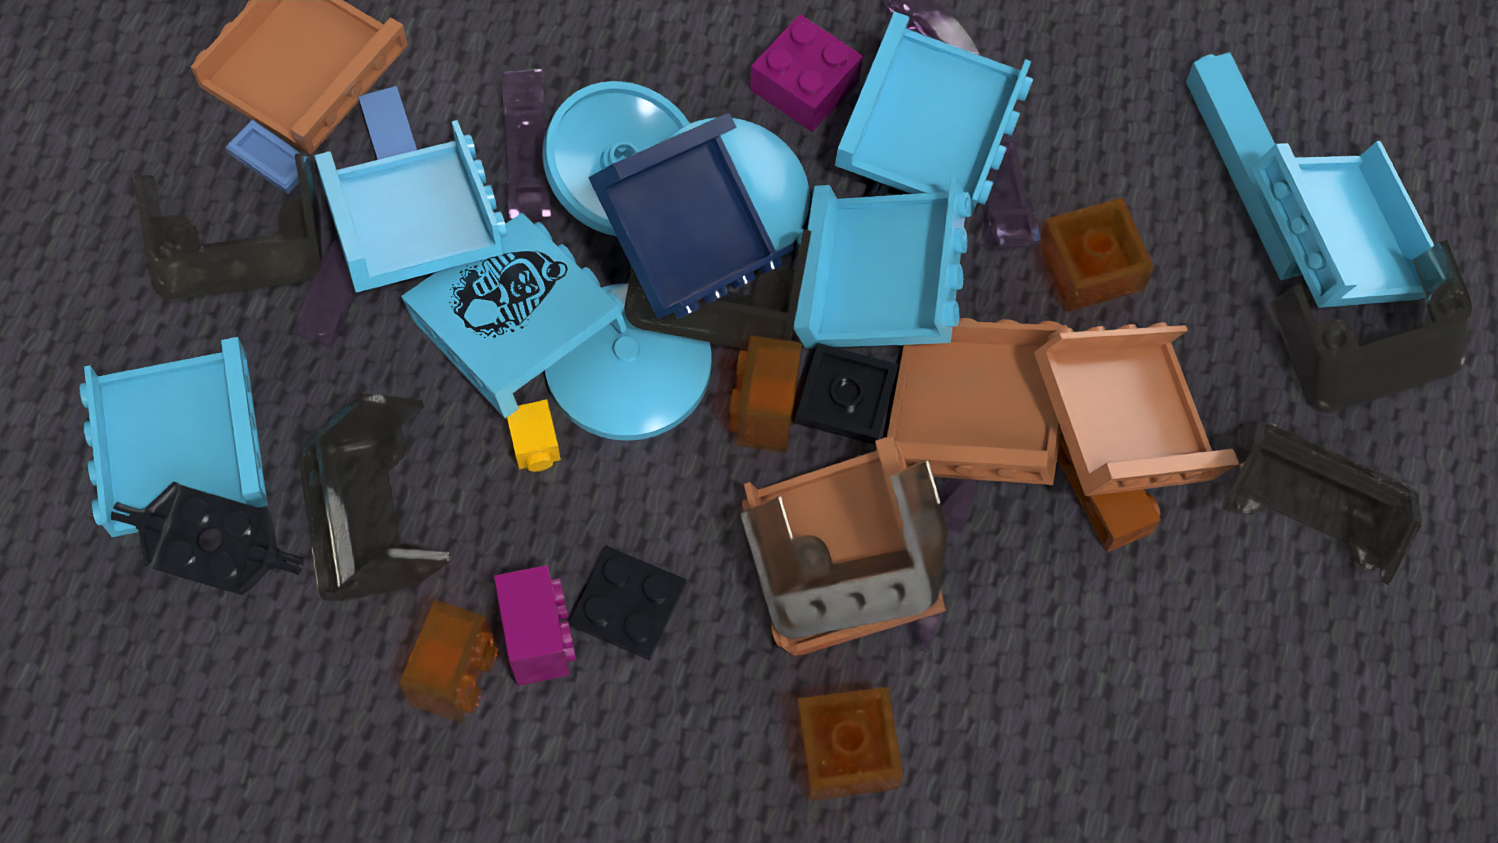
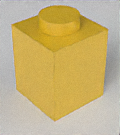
[507,399,561,472]

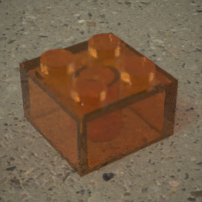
[1039,197,1154,312]
[729,335,802,453]
[399,599,498,724]
[796,687,903,801]

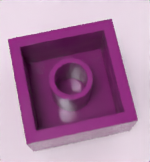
[751,14,863,133]
[494,565,576,686]

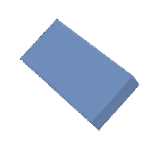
[358,86,417,160]
[225,120,314,194]

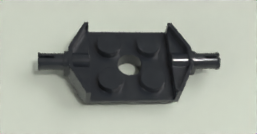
[111,482,305,595]

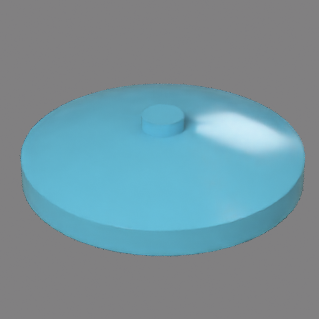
[543,81,690,236]
[669,118,810,250]
[545,283,711,440]

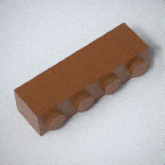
[1057,430,1161,552]

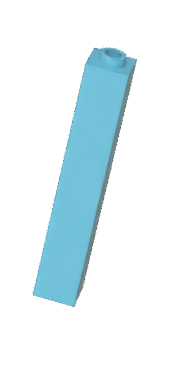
[1186,52,1302,281]

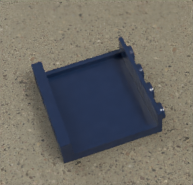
[588,113,795,319]

